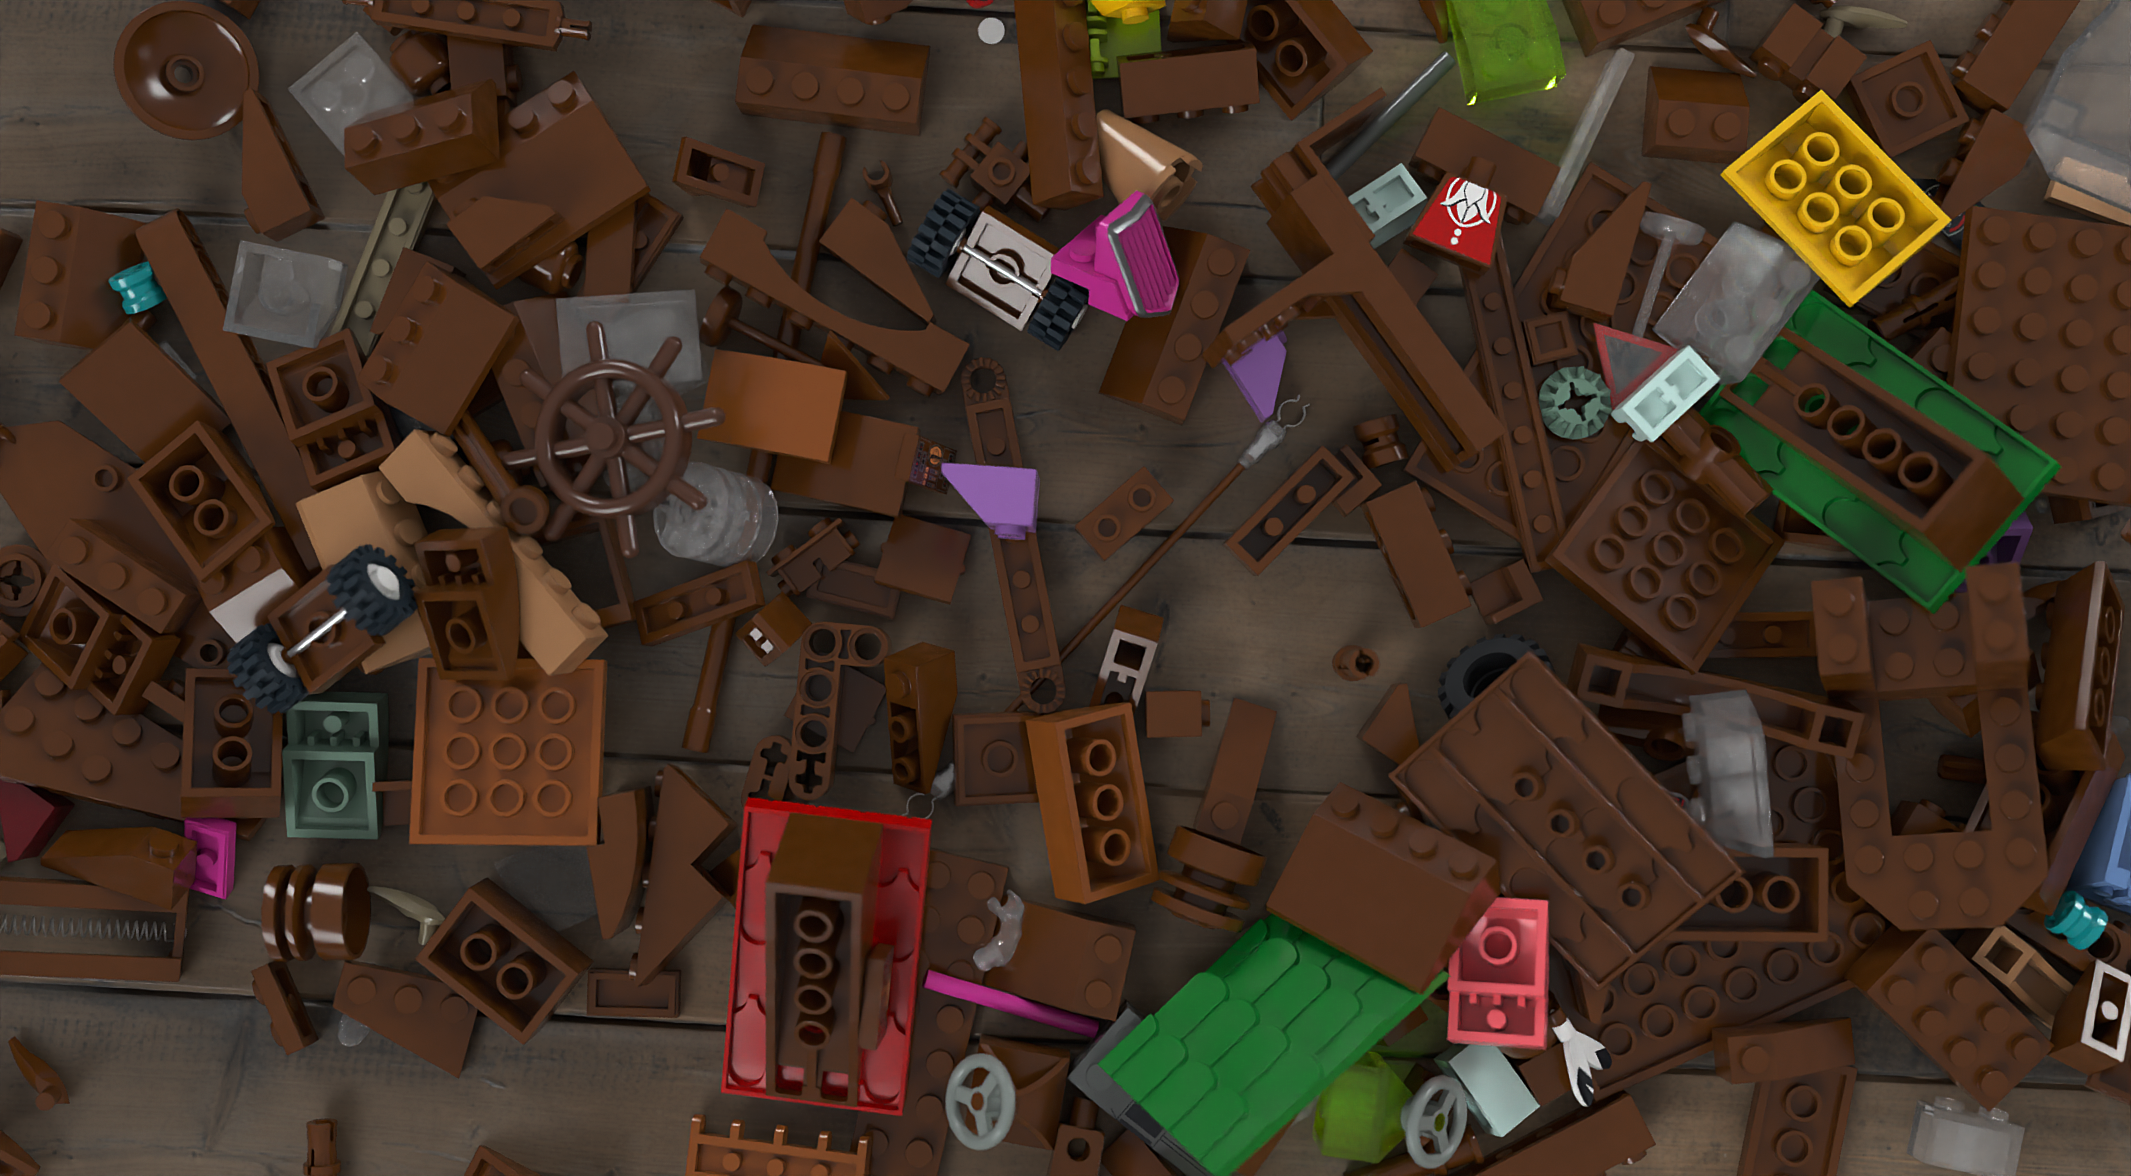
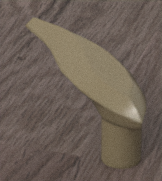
[1819,6,1907,38]
[367,886,445,945]

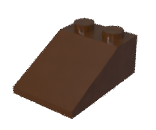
[127,420,276,583]
[189,527,313,644]
[181,668,283,818]
[982,895,1136,1022]

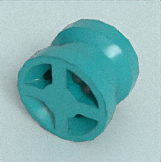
[108,262,167,314]
[2044,890,2108,950]

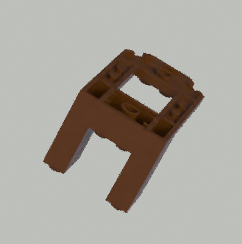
[1811,562,2049,931]

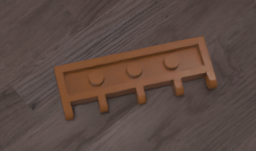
[685,1114,872,1176]

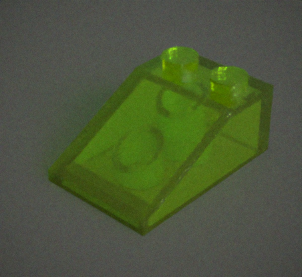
[1446,0,1567,105]

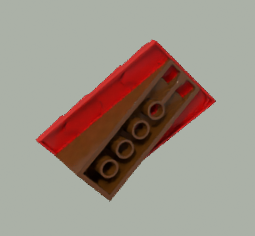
[721,797,932,1116]

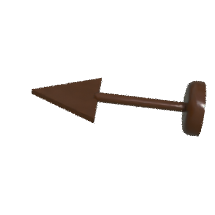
[699,286,890,400]

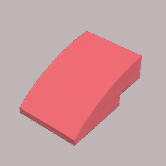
[1447,898,1549,1050]

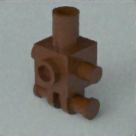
[939,117,1051,223]

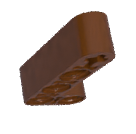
[788,622,892,800]

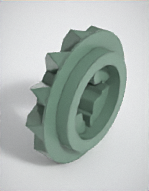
[1538,366,1612,439]

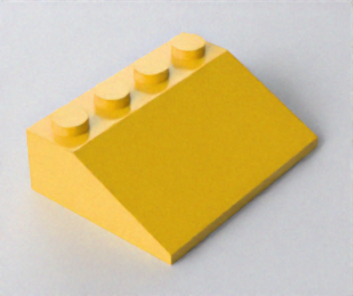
[1720,89,1952,308]

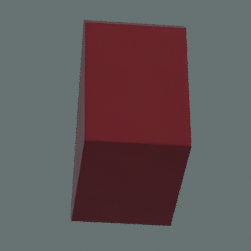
[0,780,75,862]

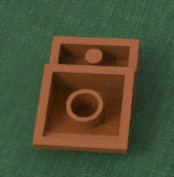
[697,349,848,464]

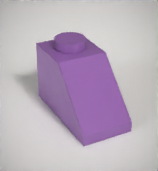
[1223,331,1287,423]

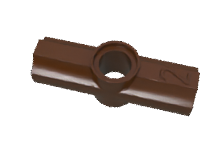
[1661,406,1774,519]
[1598,704,1741,765]

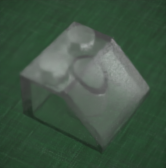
[223,240,348,349]

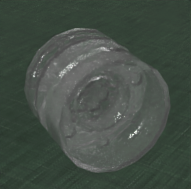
[653,461,779,567]

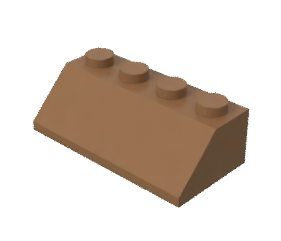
[296,471,432,674]

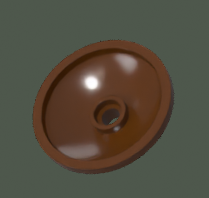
[113,1,259,141]

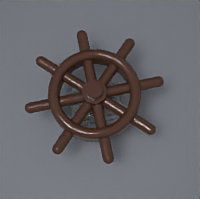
[502,321,726,558]

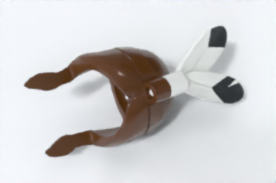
[1496,987,1612,1106]

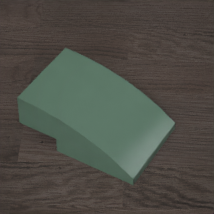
[282,692,389,840]

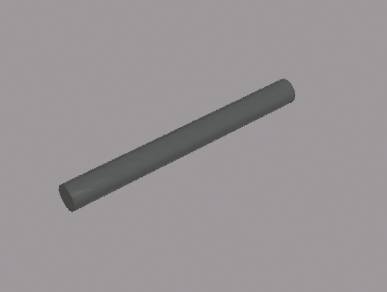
[1325,51,1456,181]

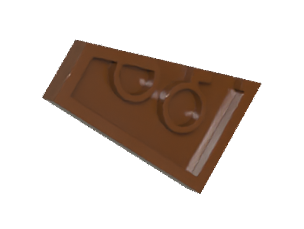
[332,960,478,1079]

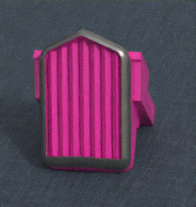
[1050,191,1179,321]

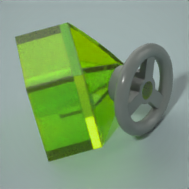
[1312,1051,1467,1168]

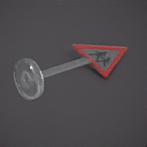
[1593,212,1706,410]

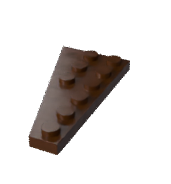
[0,662,268,841]

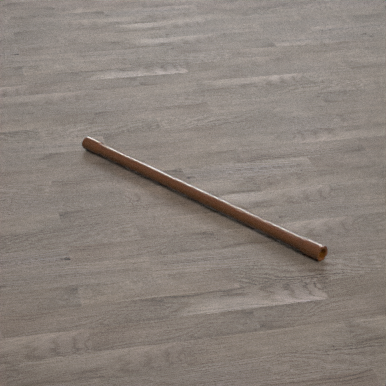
[682,132,847,753]

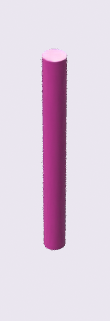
[922,970,1099,1038]

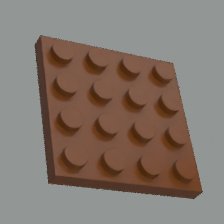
[409,658,607,846]

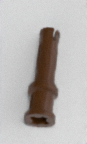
[1343,1124,1485,1176]

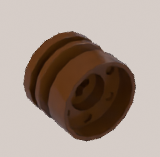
[1151,825,1267,932]
[261,863,371,962]

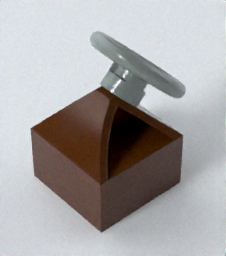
[946,1034,1070,1151]

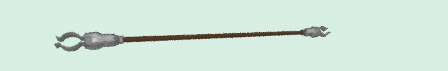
[902,395,1310,819]

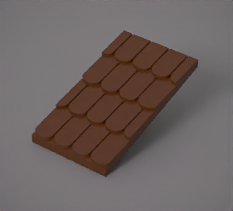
[1388,651,1746,991]

